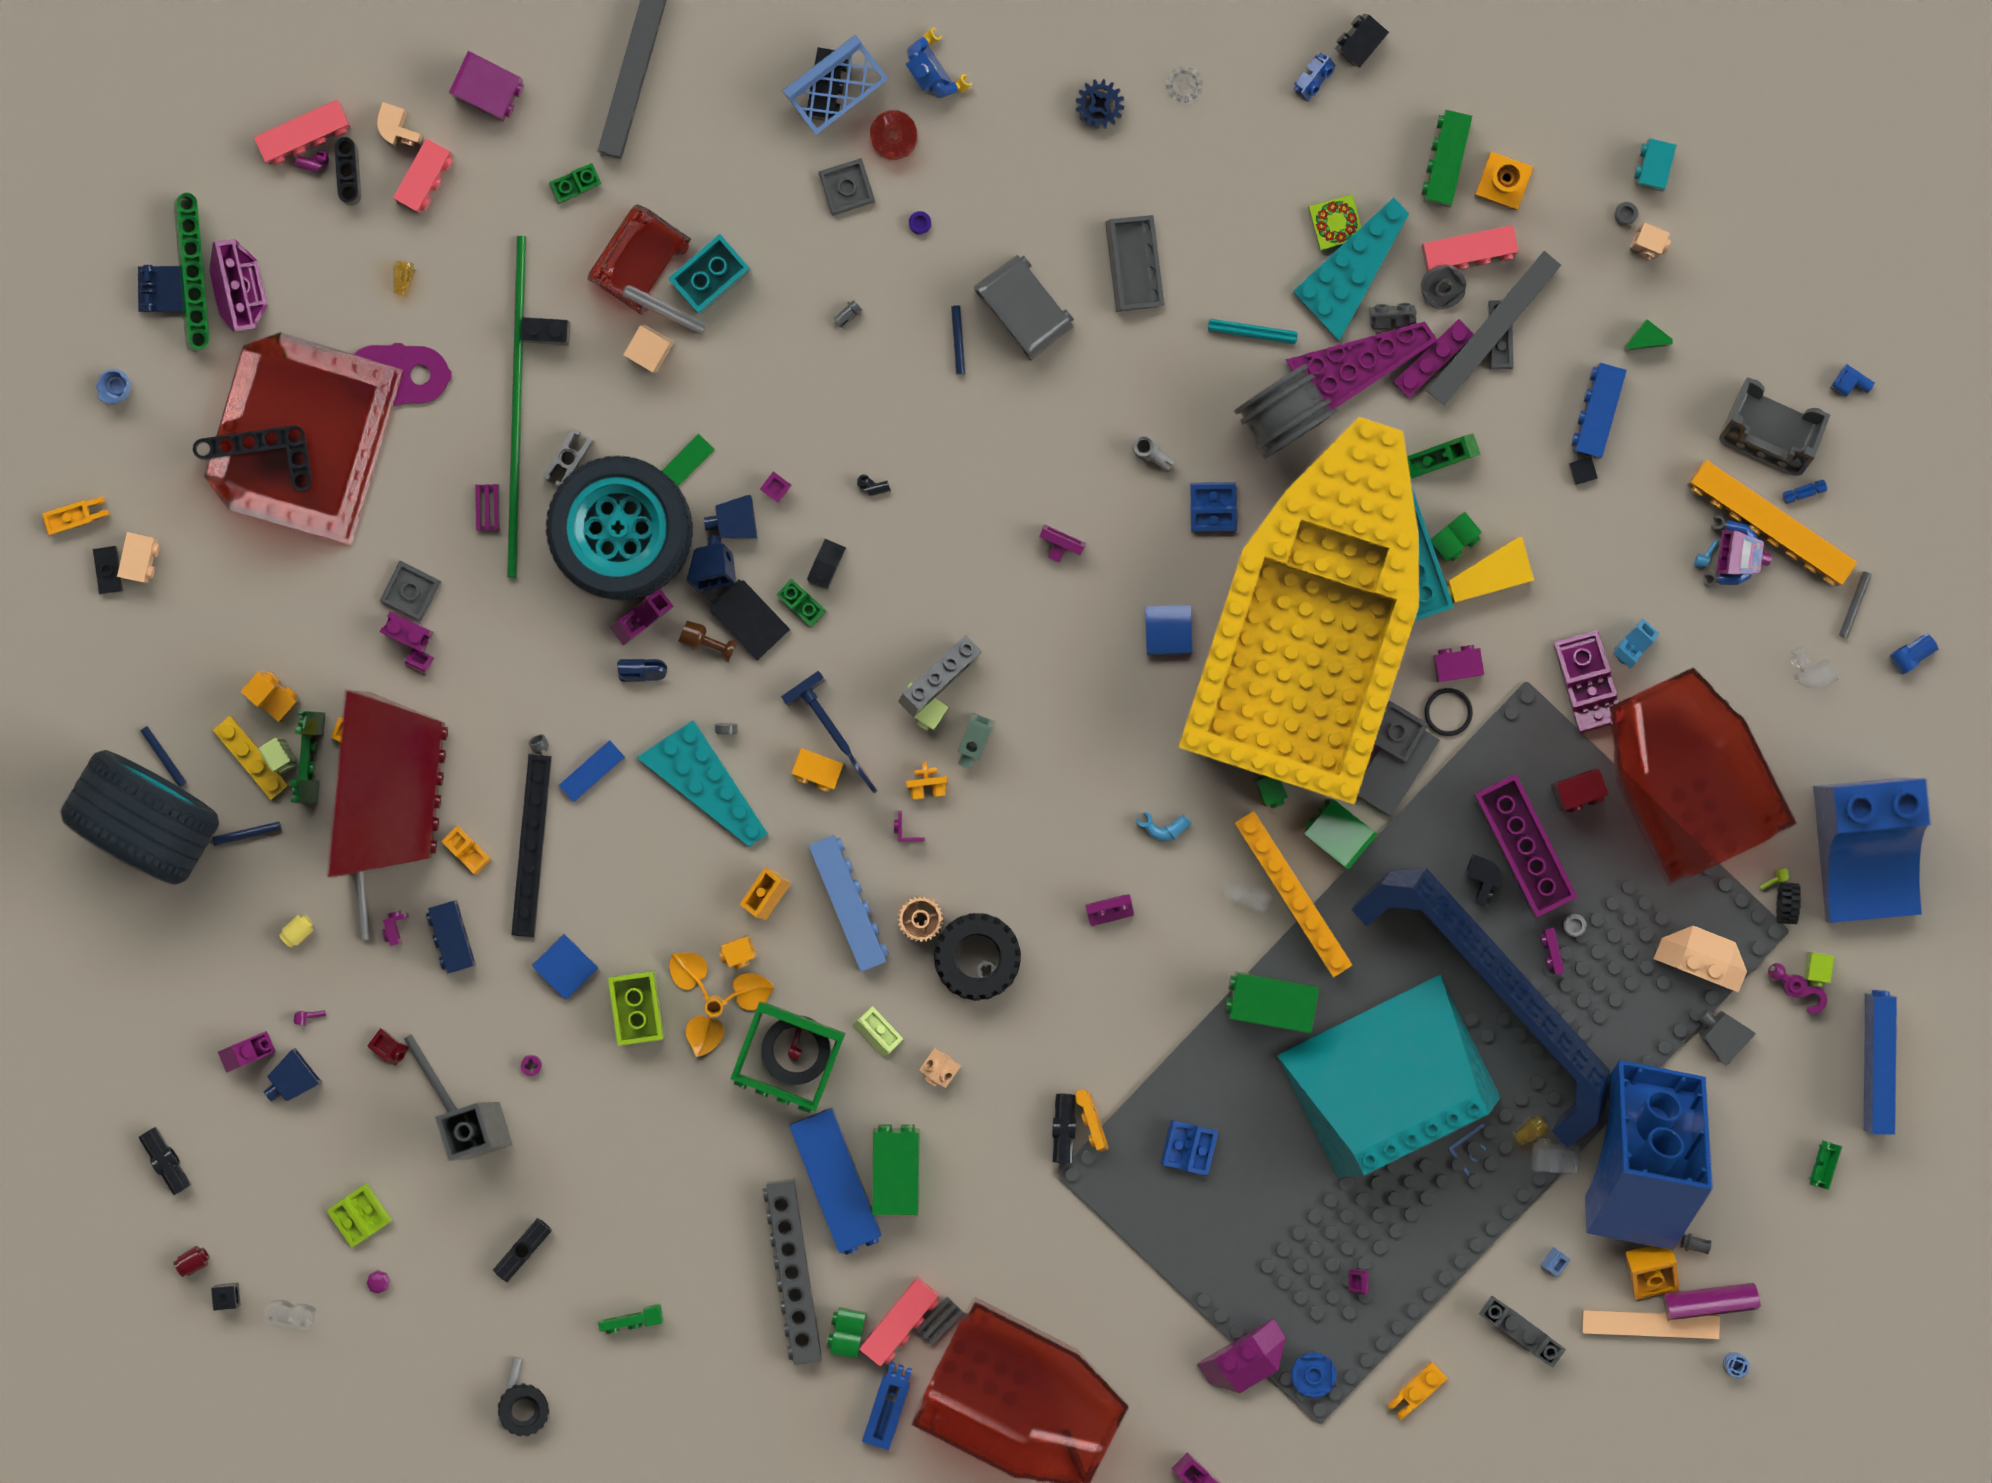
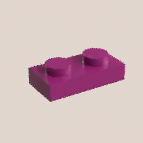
[1540,927,1565,975]

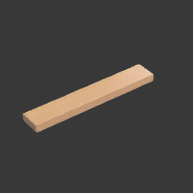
[1582,1310,1720,1339]

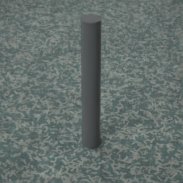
[1839,571,1872,638]

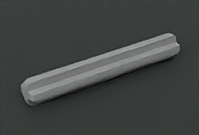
[622,285,706,334]

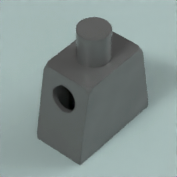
[1698,1010,1756,1066]

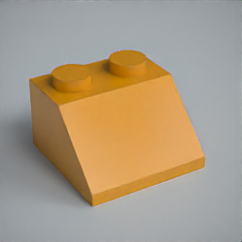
[1625,1246,1679,1300]

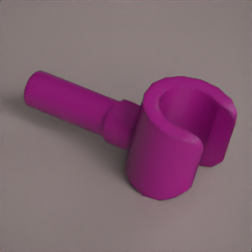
[294,1010,326,1025]

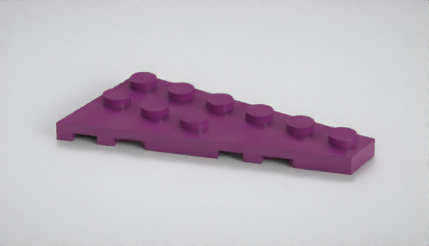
[1285,321,1438,410]

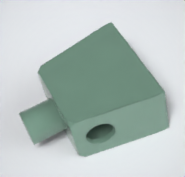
[958,713,994,769]

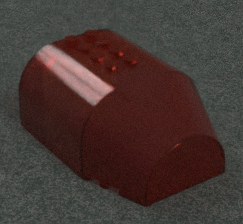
[1609,667,1797,887]
[912,1297,1129,1483]

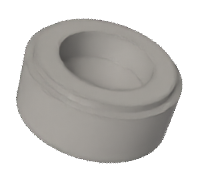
[1563,914,1587,937]

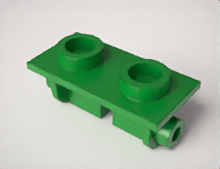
[1809,1140,1842,1190]

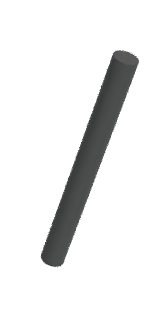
[404,1034,457,1112]

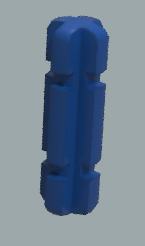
[1782,480,1828,504]

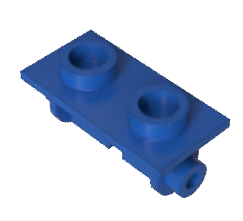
[1293,53,1335,101]

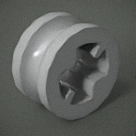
[977,960,996,978]

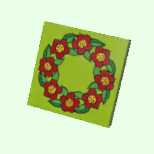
[1308,194,1362,251]

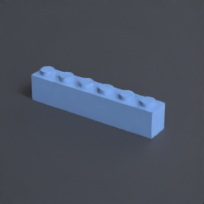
[808,834,889,972]

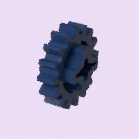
[1075,79,1125,129]

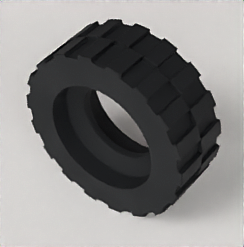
[497,1383,549,1437]

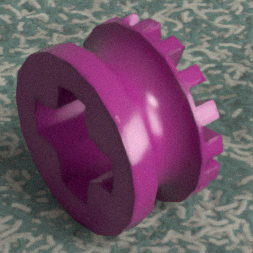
[521,1055,542,1076]

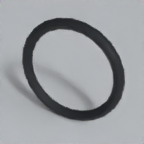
[1425,688,1473,736]

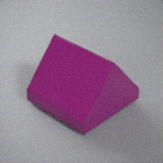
[404,648,434,676]
[1349,1269,1369,1295]

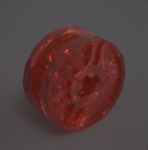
[870,110,918,160]

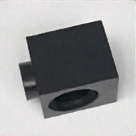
[211,1282,241,1311]

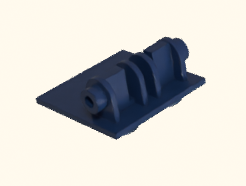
[138,265,183,312]

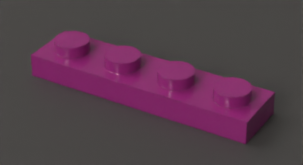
[1393,319,1474,399]

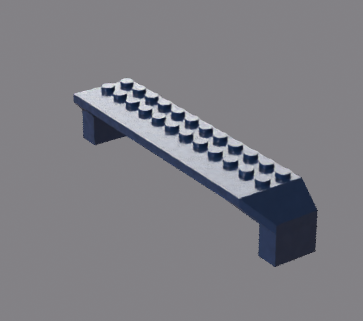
[1351,868,1610,1148]

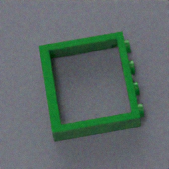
[730,1001,846,1113]

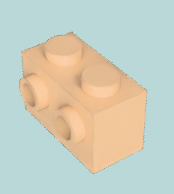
[1629,223,1671,260]
[117,532,160,583]

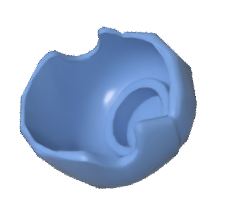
[96,369,131,404]

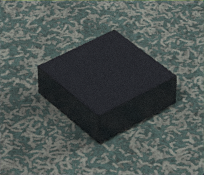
[1569,457,1598,485]

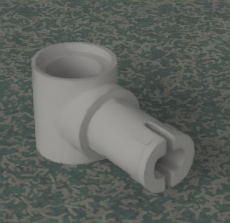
[1133,436,1176,472]

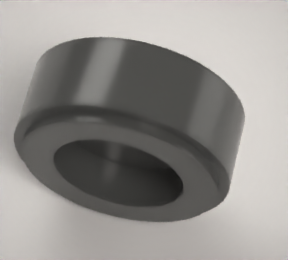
[1614,202,1638,225]
[715,723,737,735]

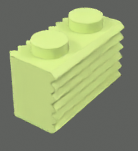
[258,738,297,774]

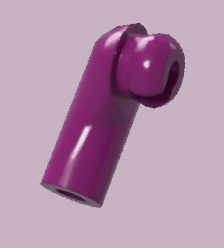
[295,151,329,172]

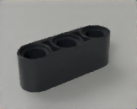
[334,137,361,205]

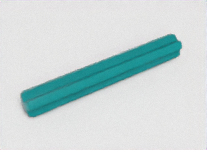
[1208,319,1298,344]

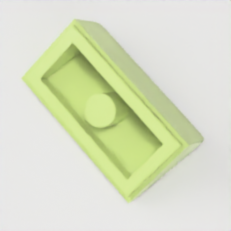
[853,1006,903,1057]

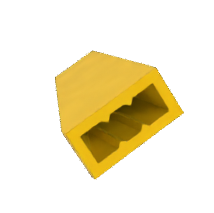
[1447,537,1534,603]

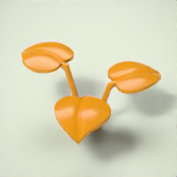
[669,952,774,1057]

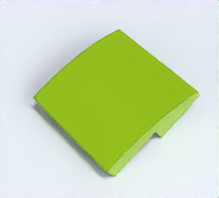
[326,1183,392,1248]

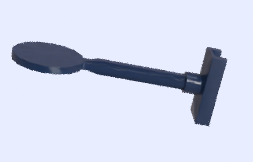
[781,671,878,793]

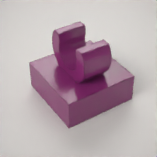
[760,471,792,503]

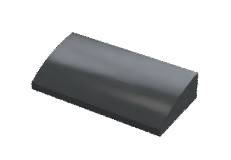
[1105,215,1164,312]

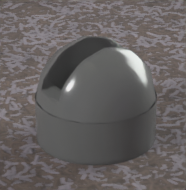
[528,734,549,754]

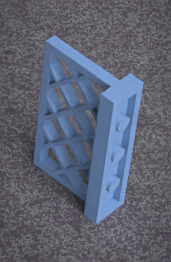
[782,35,888,135]

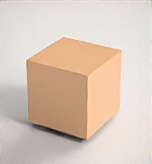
[624,325,674,372]

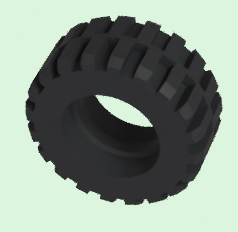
[934,913,1021,1001]

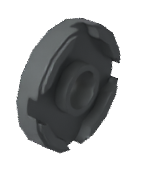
[1421,264,1467,308]

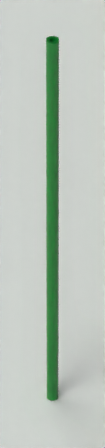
[507,236,526,578]

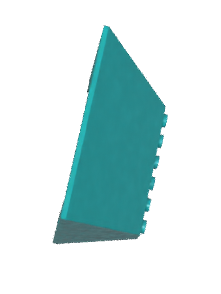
[1277,975,1501,1178]

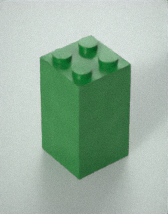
[1224,971,1319,1033]
[872,1124,920,1215]

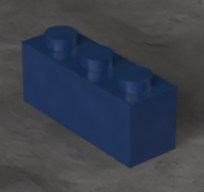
[426,900,476,974]

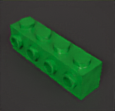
[1421,110,1472,208]

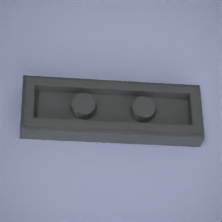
[1488,300,1514,369]

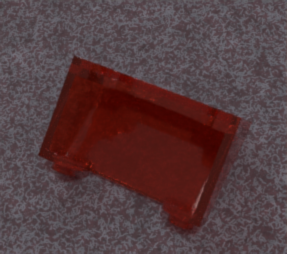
[588,204,691,315]

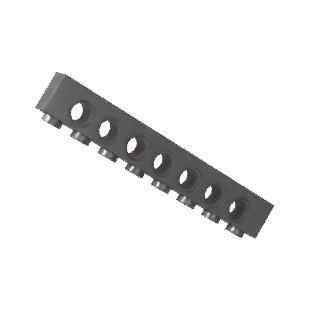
[763,1178,822,1365]

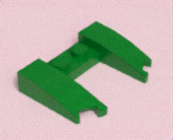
[290,711,325,803]

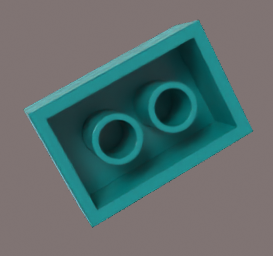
[668,234,751,315]

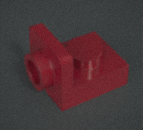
[367,1028,409,1065]

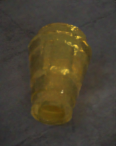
[393,261,416,295]
[1514,1115,1549,1146]

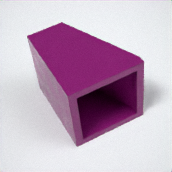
[449,51,524,122]

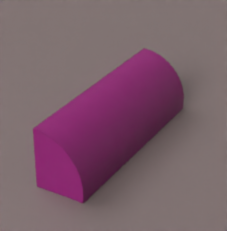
[1663,1283,1761,1321]

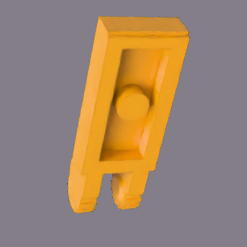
[42,497,110,536]
[1075,1089,1109,1152]
[1387,1361,1448,1420]

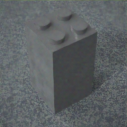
[435,1102,513,1161]

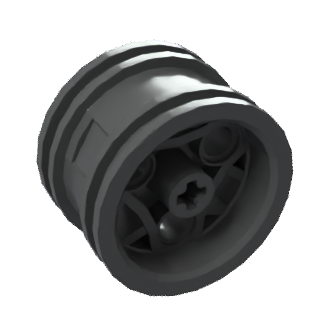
[1234,363,1338,459]

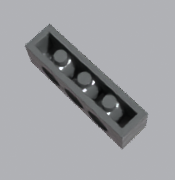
[898,635,982,718]

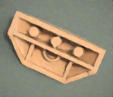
[1653,925,1747,993]

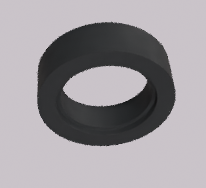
[761,1015,831,1085]

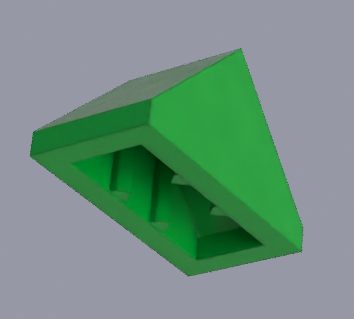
[1624,319,1673,351]

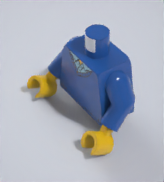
[906,27,972,98]

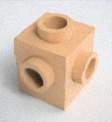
[920,1048,961,1088]

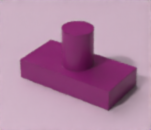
[1039,525,1086,562]

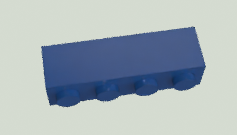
[1571,362,1627,459]

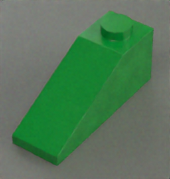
[1407,433,1481,479]

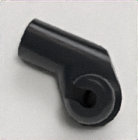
[857,474,890,496]

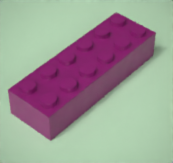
[1473,774,1577,918]

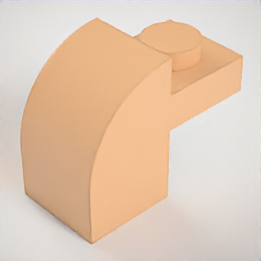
[377,102,423,147]

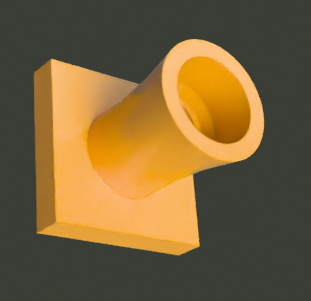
[1475,152,1533,211]

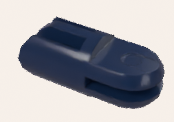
[617,659,667,682]

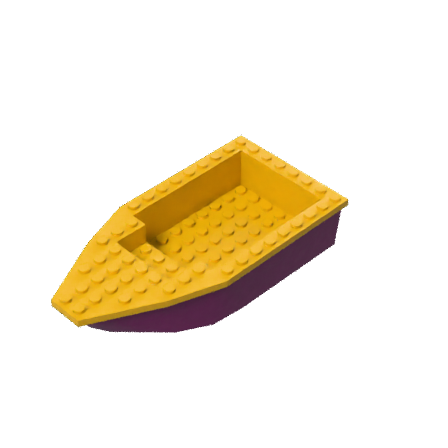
[1178,417,1419,804]

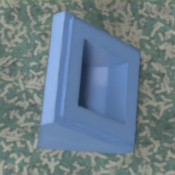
[1540,1247,1570,1277]

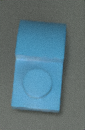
[1614,618,1659,668]

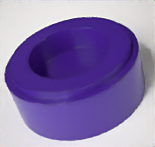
[909,211,931,235]

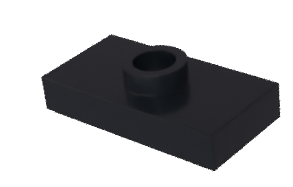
[93,546,123,594]

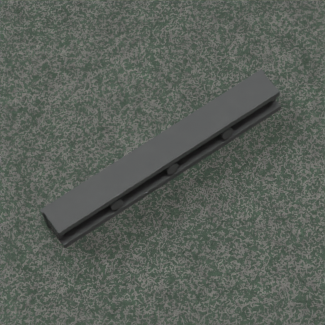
[598,0,667,159]

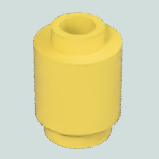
[279,914,313,948]

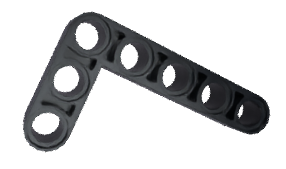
[193,426,313,492]

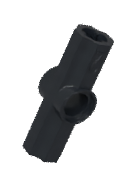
[1052,1093,1076,1164]
[138,1127,191,1196]
[493,1218,552,1283]

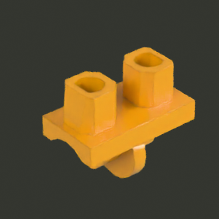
[906,761,948,800]

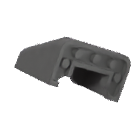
[974,255,1074,361]
[1719,377,1830,476]

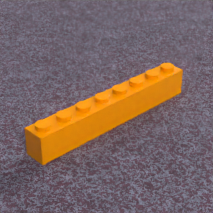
[1688,460,1858,587]
[1235,811,1352,978]

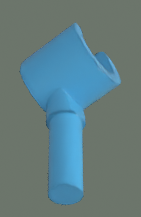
[1694,540,1719,568]

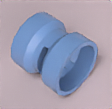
[1723,1352,1749,1378]

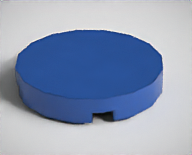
[1291,1352,1337,1398]

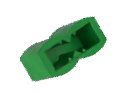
[1431,512,1482,562]
[827,1307,866,1359]

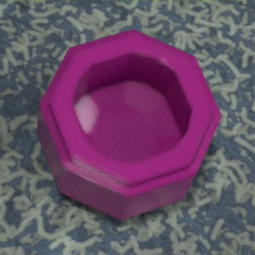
[367,1270,390,1294]

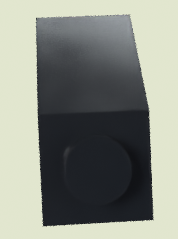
[807,539,846,589]

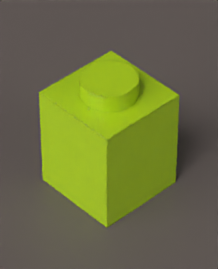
[1804,952,1835,986]

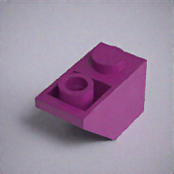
[218,1031,276,1073]

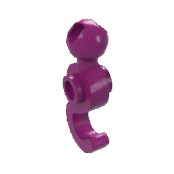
[1768,963,1827,1014]

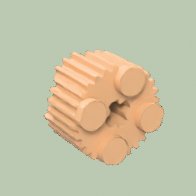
[898,895,944,942]

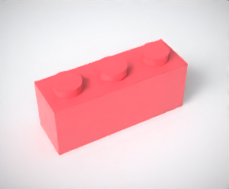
[393,138,453,214]

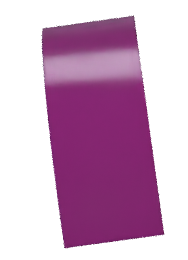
[609,589,674,645]

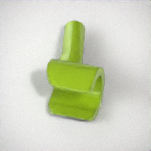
[1760,868,1790,891]

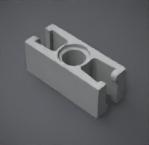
[543,428,594,486]

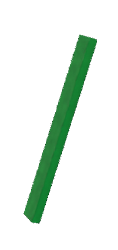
[599,433,715,555]

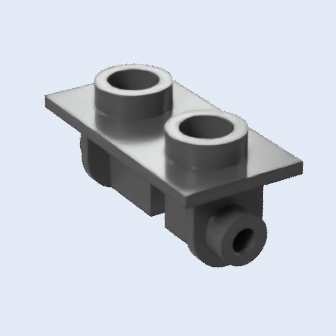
[1369,303,1417,329]

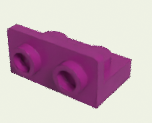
[1085,894,1134,926]

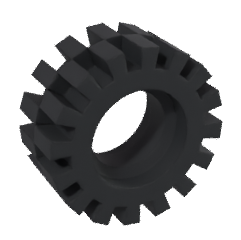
[1776,882,1801,924]

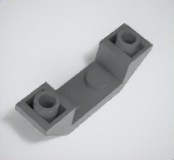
[1478,1296,1566,1368]

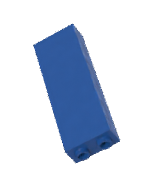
[1863,990,1897,1135]
[789,1107,882,1255]

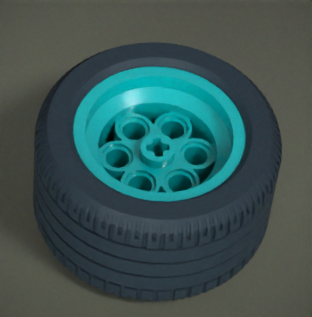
[546,456,693,601]
[61,750,219,885]

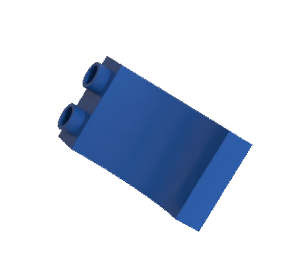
[1813,778,1931,923]
[1585,1060,1713,1250]

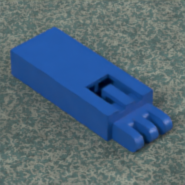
[862,1362,912,1450]

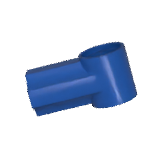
[1889,633,1939,675]

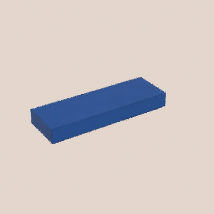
[559,740,625,802]

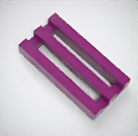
[475,484,500,530]

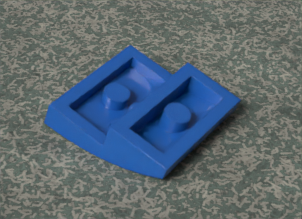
[1190,482,1237,531]
[1145,605,1192,656]
[532,934,598,1000]
[1160,1120,1219,1176]

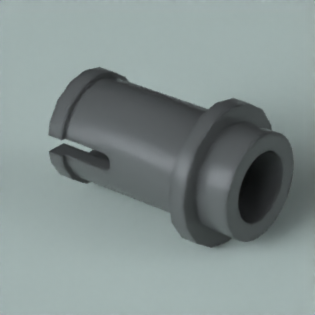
[833,300,862,328]
[1681,1233,1711,1255]

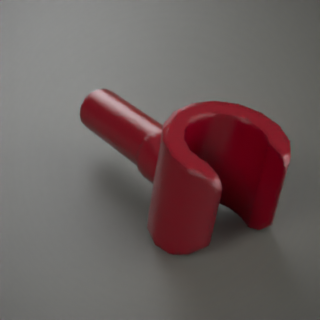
[788,1028,803,1061]

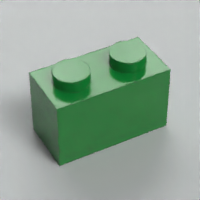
[1254,776,1288,809]

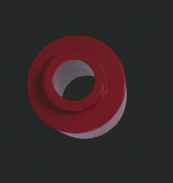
[174,1246,210,1277]

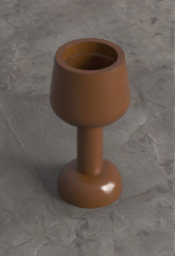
[678,621,737,663]

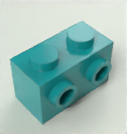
[1634,138,1676,192]

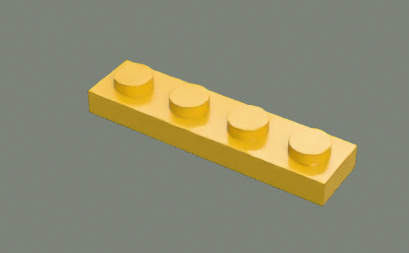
[213,716,290,800]

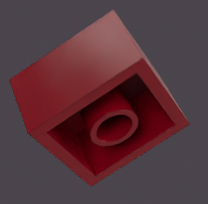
[1551,769,1609,813]

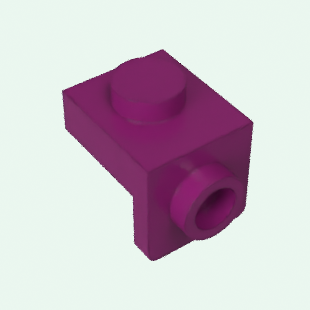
[382,910,409,946]

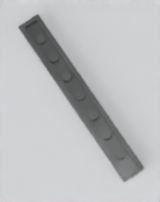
[1427,251,1561,406]

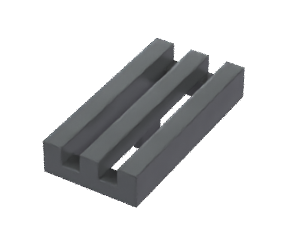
[916,1296,964,1346]

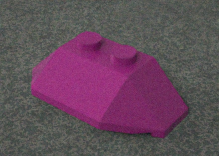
[209,239,267,332]
[1197,1318,1286,1394]

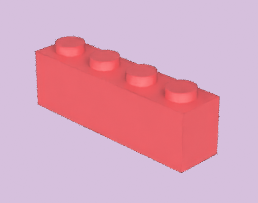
[254,100,352,166]
[1422,225,1519,272]
[859,1276,939,1367]

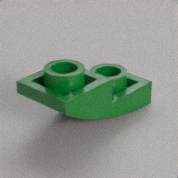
[549,163,602,204]
[776,578,827,628]

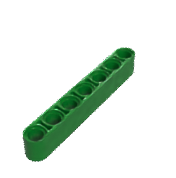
[174,192,209,352]

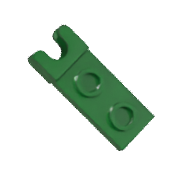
[598,1304,664,1334]

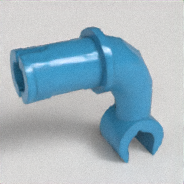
[1137,812,1191,842]

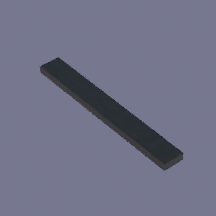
[511,754,552,937]

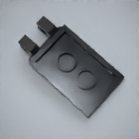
[703,579,791,661]

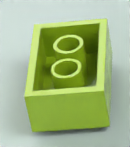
[608,970,665,1046]

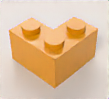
[240,671,300,722]

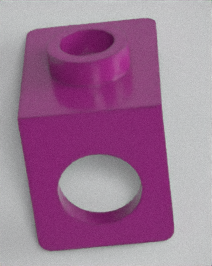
[894,810,925,841]

